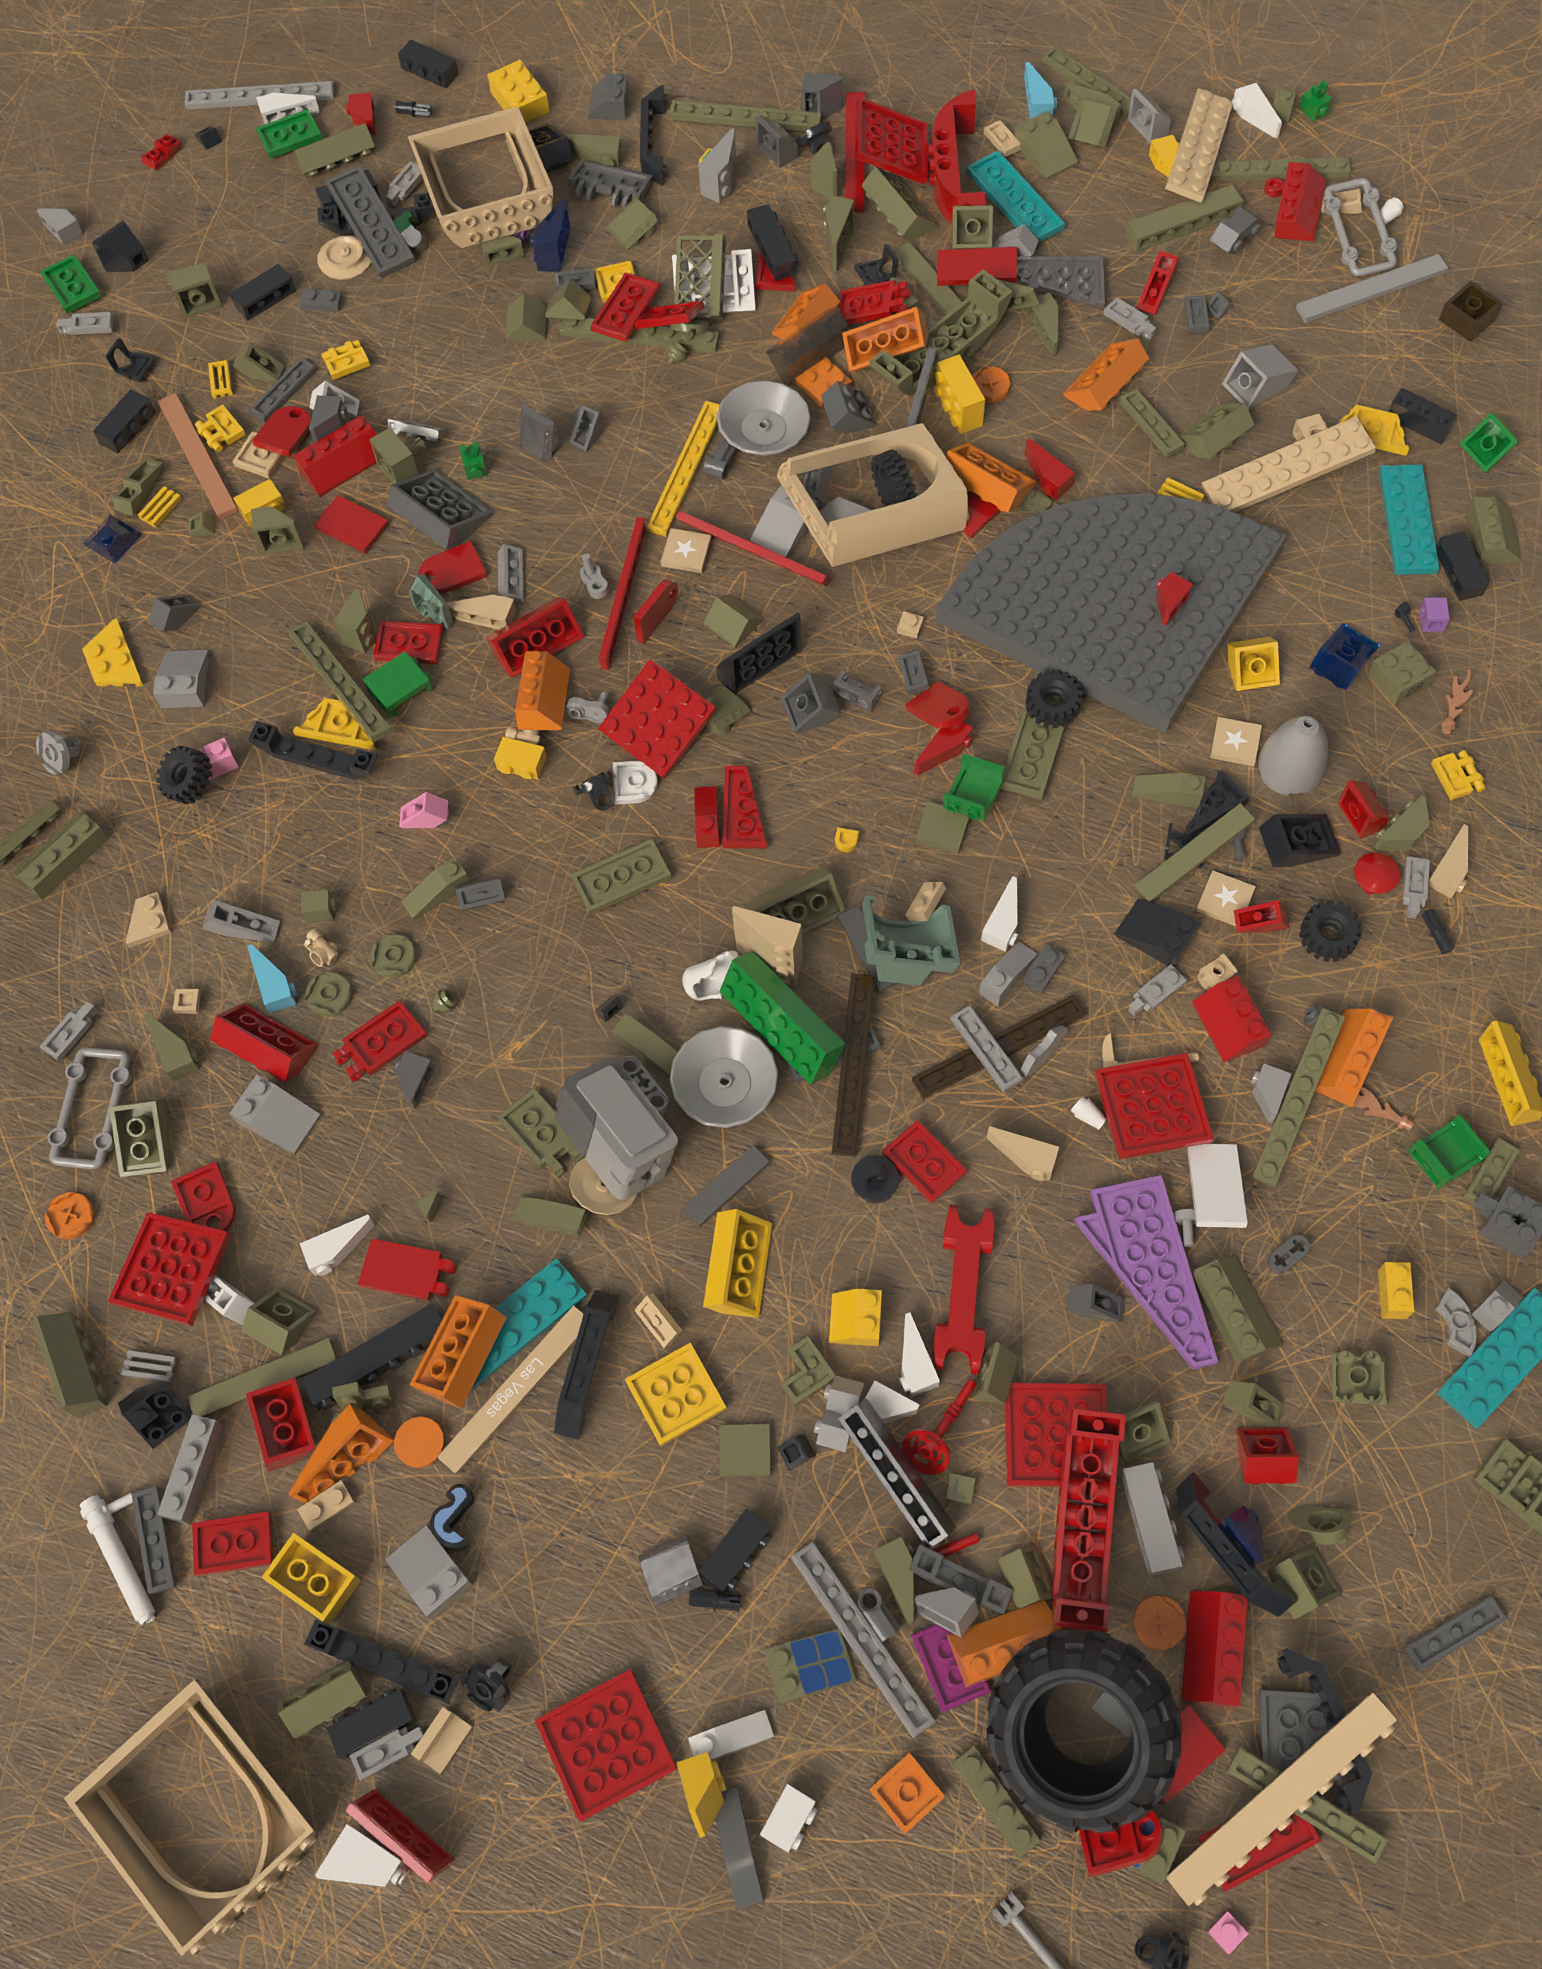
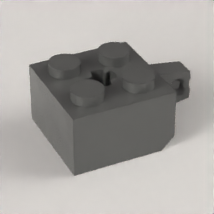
[1473,1186,1542,1260]

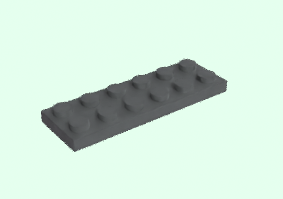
[325,165,415,277]

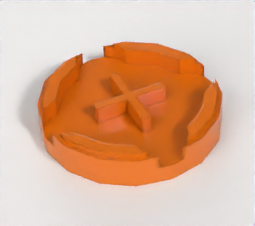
[972,367,1010,403]
[44,1192,95,1240]
[394,1417,445,1469]
[1133,1596,1186,1651]

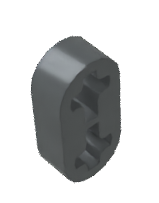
[1267,1235,1310,1275]

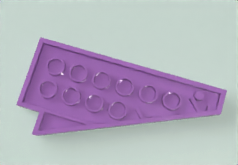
[1074,1175,1218,1370]

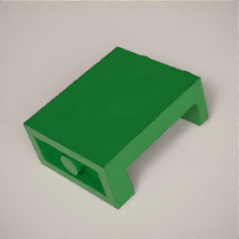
[363,651,433,719]
[942,754,1006,821]
[1408,1115,1490,1190]

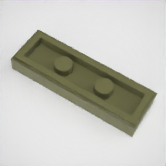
[1463,1137,1520,1203]

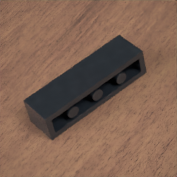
[747,204,799,281]

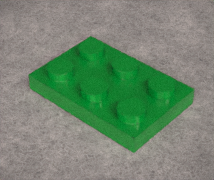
[256,109,322,159]
[40,254,102,314]

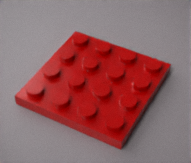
[855,97,928,185]
[597,659,717,779]
[1094,1053,1214,1160]
[107,1212,232,1326]
[1005,1383,1107,1487]
[534,1669,677,1823]

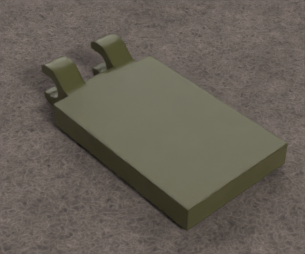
[497,1088,584,1178]

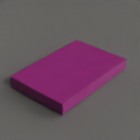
[911,1624,991,1713]

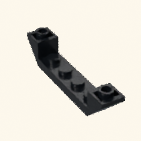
[640,85,669,185]
[317,193,435,236]
[248,721,378,780]
[554,1290,619,1440]
[1176,1472,1298,1617]
[304,1619,459,1704]
[1276,1648,1372,1814]

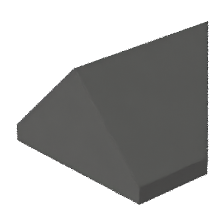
[569,404,604,451]

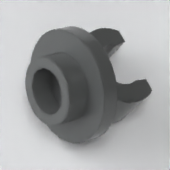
[1304,1005,1323,1028]

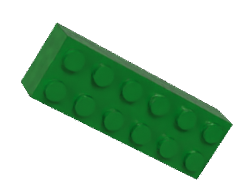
[719,951,845,1085]

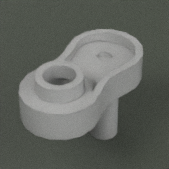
[580,554,609,599]
[565,692,609,723]
[1175,1209,1196,1247]

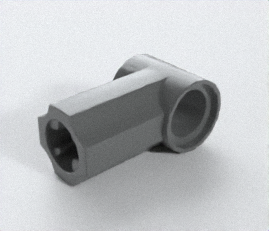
[703,439,737,479]
[857,1588,901,1642]

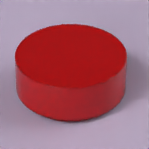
[1264,178,1284,198]

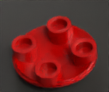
[1354,853,1400,895]

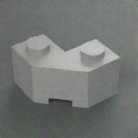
[814,1375,864,1452]

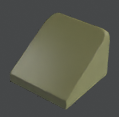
[189,510,215,537]
[416,1189,442,1223]

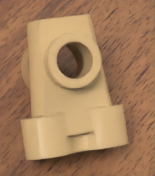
[505,726,541,745]
[304,928,338,967]

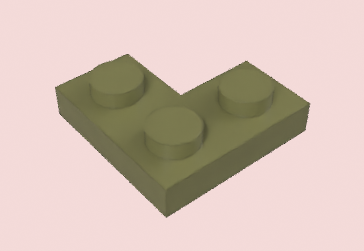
[781,1336,835,1406]
[332,1382,394,1411]

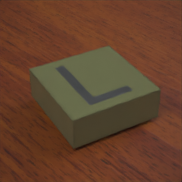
[945,1473,976,1505]

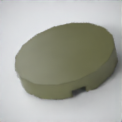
[669,318,709,333]
[370,934,416,979]
[305,972,352,1017]

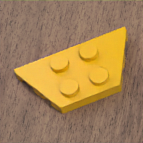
[1339,405,1409,456]
[82,618,143,687]
[293,698,375,750]

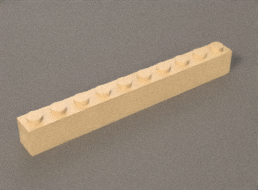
[1166,1693,1397,1906]

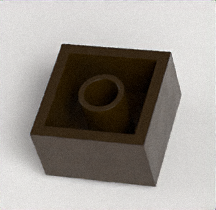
[1439,281,1503,342]

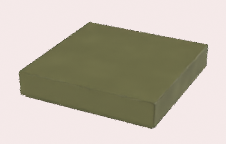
[915,801,969,854]
[719,1424,771,1478]

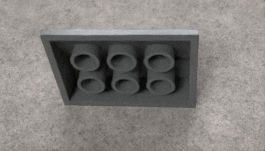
[387,469,493,550]

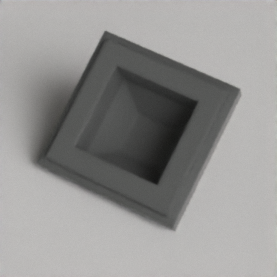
[1207,291,1231,320]

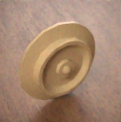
[318,235,371,280]
[569,1158,637,1215]

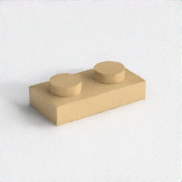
[984,120,1021,157]
[905,882,946,921]
[634,1293,683,1348]
[297,1480,355,1532]

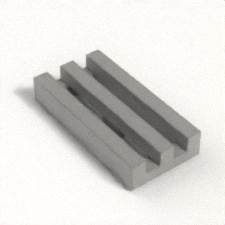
[121,1350,177,1383]

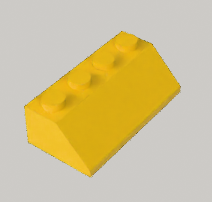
[1478,1021,1542,1126]
[703,1209,772,1318]

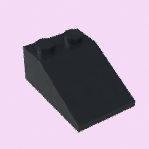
[529,124,573,172]
[1259,814,1341,867]
[1114,899,1201,968]

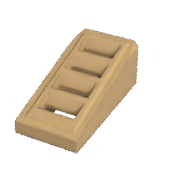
[1321,189,1362,214]

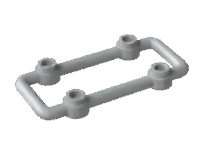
[1324,178,1397,277]
[48,1047,132,1169]

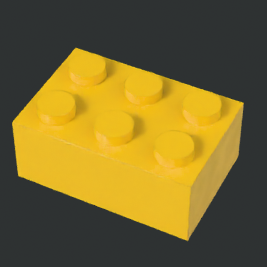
[487,60,550,124]
[934,354,985,434]
[261,1533,361,1625]

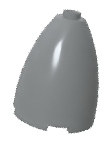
[1258,716,1329,795]

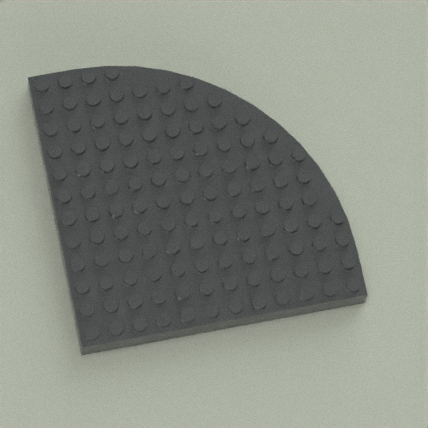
[936,493,1287,734]

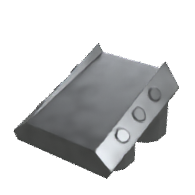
[519,405,560,462]
[638,1535,702,1606]

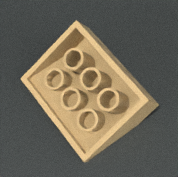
[732,906,803,987]

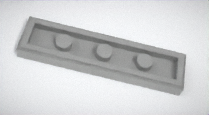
[950,1005,1023,1093]

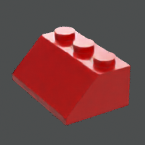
[1192,975,1271,1063]
[245,1378,316,1472]

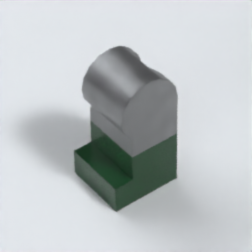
[393,210,428,252]

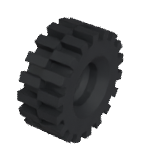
[1025,670,1083,728]
[156,745,213,804]
[1299,900,1363,962]

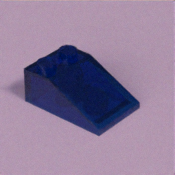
[530,199,571,272]
[1309,623,1380,690]

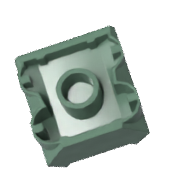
[409,573,453,630]

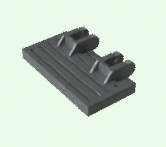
[567,159,653,208]

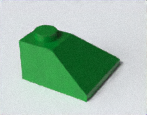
[1460,412,1519,473]

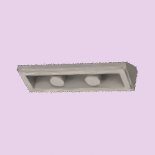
[803,447,832,506]
[498,544,524,603]

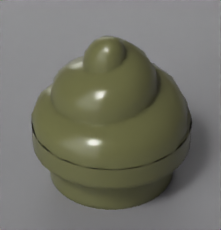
[668,341,688,363]
[433,989,457,1012]

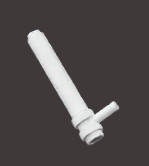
[80,1492,156,1626]

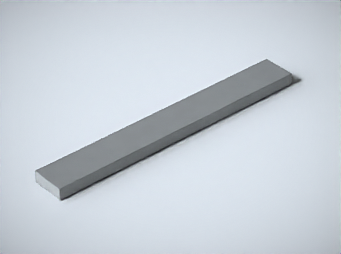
[185,81,334,110]
[1296,254,1448,323]
[791,1542,936,1738]

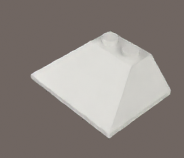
[672,249,755,313]

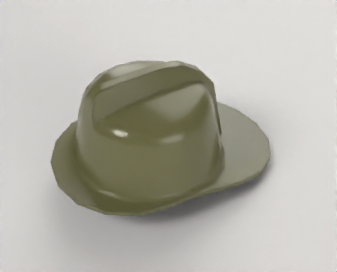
[1288,1505,1352,1545]

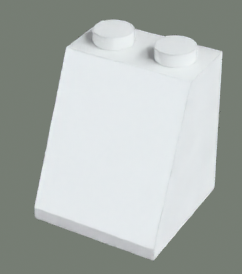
[315,1824,411,1887]

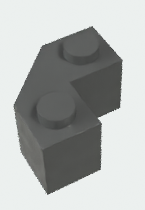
[1210,206,1264,255]

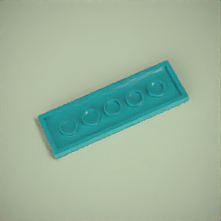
[966,151,1065,243]
[1379,464,1439,575]
[470,1258,588,1392]
[1437,1288,1542,1429]

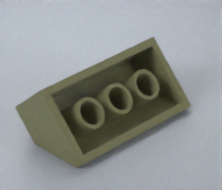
[292,124,374,176]
[861,167,939,240]
[12,812,108,900]
[742,867,845,934]
[1192,1257,1283,1366]
[32,1312,107,1419]

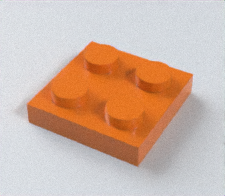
[796,357,852,408]
[869,1753,945,1835]

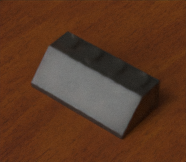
[766,306,848,386]

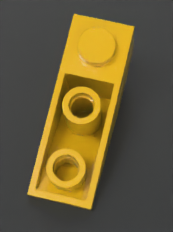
[1149,135,1179,177]

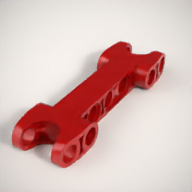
[933,1205,994,1375]

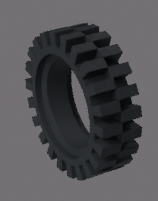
[871,449,917,507]

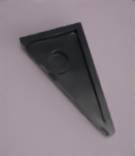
[1183,770,1249,841]

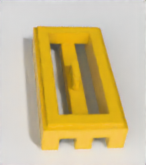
[208,360,233,399]
[1157,477,1204,502]
[138,486,182,528]

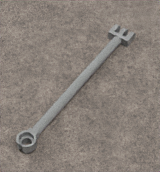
[991,1892,1064,1969]

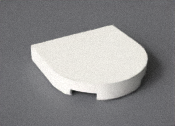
[613,761,658,805]

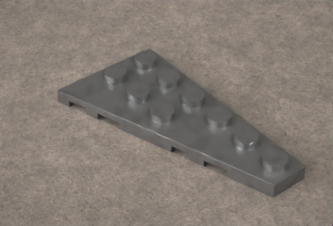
[1015,256,1105,308]

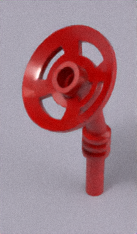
[902,1379,977,1475]

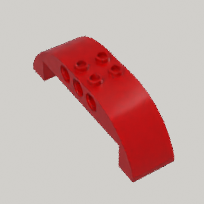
[928,90,986,224]
[1052,1409,1126,1633]

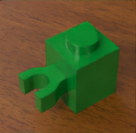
[1299,80,1333,122]
[459,441,487,480]

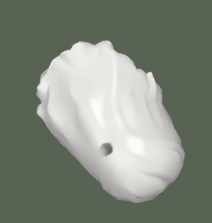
[682,950,739,1001]

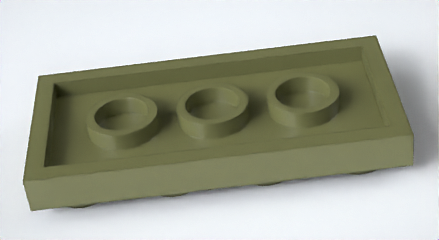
[571,839,671,915]

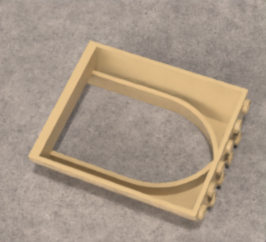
[408,107,553,248]
[777,423,969,567]
[64,1680,316,1956]

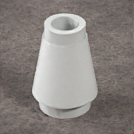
[1374,198,1404,225]
[1070,1096,1107,1130]

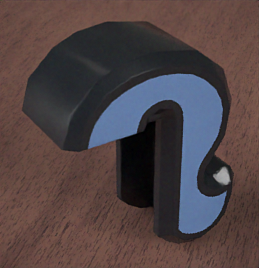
[430,1484,475,1551]

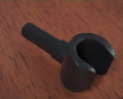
[1395,602,1415,633]

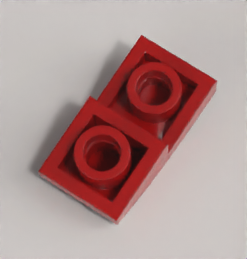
[141,134,182,171]

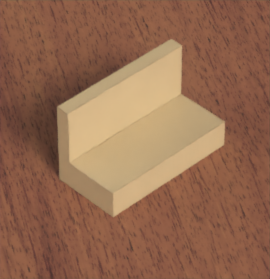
[411,1707,473,1774]

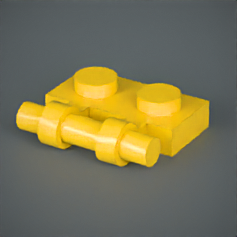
[321,340,370,380]
[195,405,246,452]
[1431,750,1486,800]

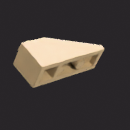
[447,595,517,630]
[1428,824,1468,898]
[987,1126,1059,1181]

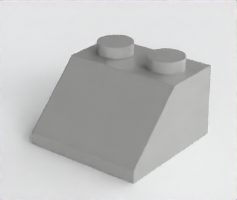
[1128,88,1171,143]

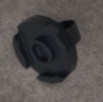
[796,121,833,156]
[572,769,616,811]
[851,1155,899,1203]
[461,1657,512,1712]
[1134,1929,1189,1969]

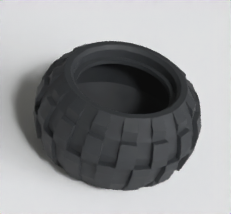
[986,1629,1183,1833]

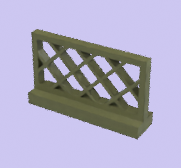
[674,234,727,320]

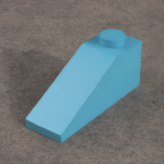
[1024,62,1057,119]
[247,944,298,1013]

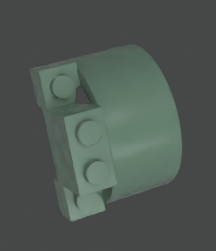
[862,895,960,986]

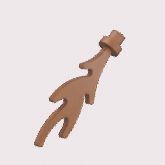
[1441,669,1473,734]
[1353,1086,1414,1131]

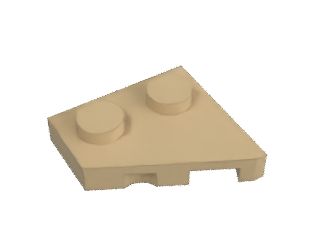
[126,892,171,948]

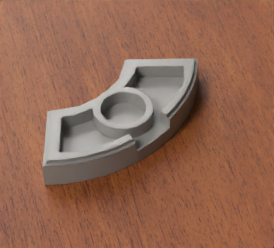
[1020,1025,1068,1077]
[1435,1287,1477,1357]

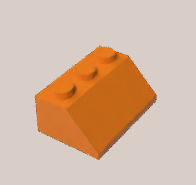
[771,283,840,346]

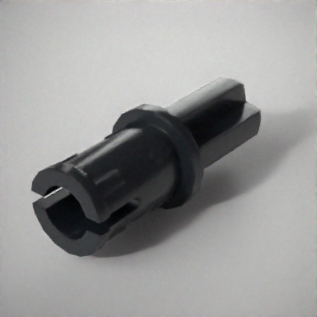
[395,101,433,117]
[1422,909,1455,954]
[689,1590,741,1612]

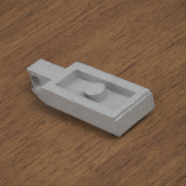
[386,161,423,208]
[1103,297,1156,340]
[57,312,114,335]
[388,418,446,441]
[1402,856,1430,919]
[1128,964,1187,1016]
[40,1002,98,1062]
[350,1727,425,1781]

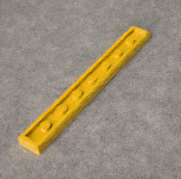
[647,401,720,537]

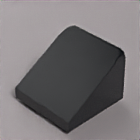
[195,126,222,149]
[595,996,622,1022]
[778,1434,816,1470]

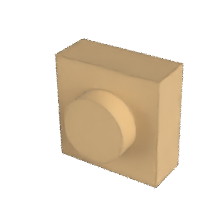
[897,611,924,639]
[173,989,201,1014]

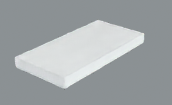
[1187,1144,1248,1228]

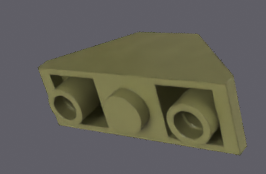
[1374,795,1430,851]

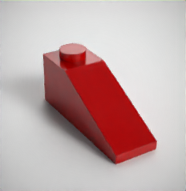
[1136,251,1179,315]
[1025,438,1075,501]
[914,721,974,775]
[694,786,720,848]

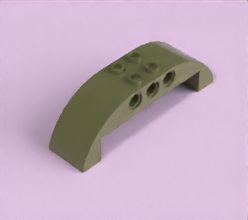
[869,269,1013,395]

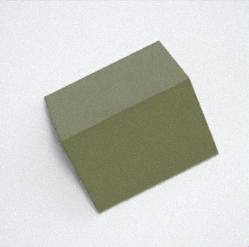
[810,142,837,199]
[545,278,591,320]
[506,293,547,341]
[704,595,763,648]
[971,1342,1018,1404]
[1118,1400,1171,1463]

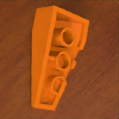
[288,1404,394,1504]

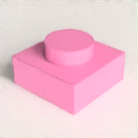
[1207,1911,1248,1954]

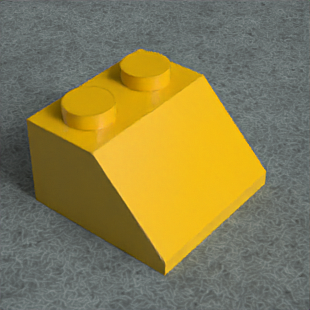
[1227,637,1280,691]
[829,1289,882,1346]
[677,1752,726,1838]

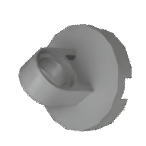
[36,730,80,775]

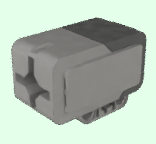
[556,1056,678,1200]

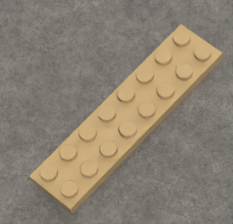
[1165,88,1233,203]
[1202,416,1376,513]

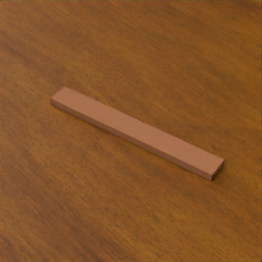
[157,393,238,520]

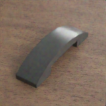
[909,1545,1013,1615]
[716,1788,764,1909]

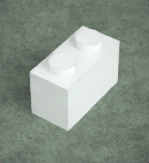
[760,1784,818,1853]

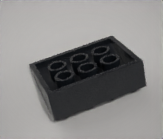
[716,612,802,694]

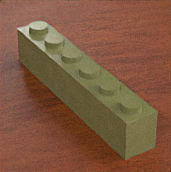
[1125,185,1243,253]

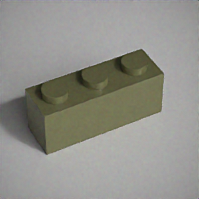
[278,1660,366,1739]

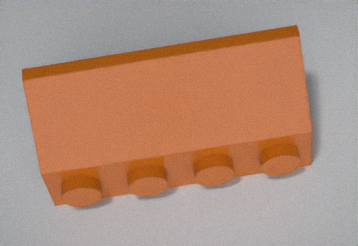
[842,307,929,372]
[1063,338,1149,411]
[946,442,1036,512]
[515,651,571,730]
[1315,1008,1393,1108]
[409,1295,507,1409]
[947,1600,1062,1688]

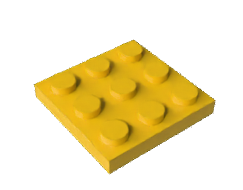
[625,1343,727,1447]

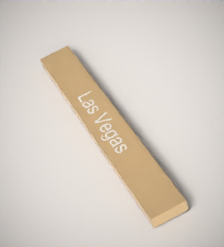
[437,1306,583,1475]

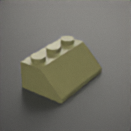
[1177,403,1254,459]
[1466,496,1521,565]

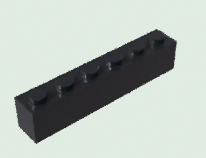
[301,1303,443,1411]
[838,1398,956,1549]

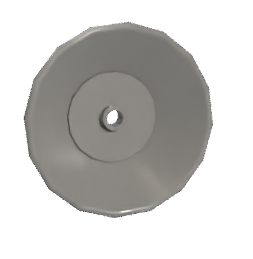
[717,380,811,456]
[670,1026,778,1128]

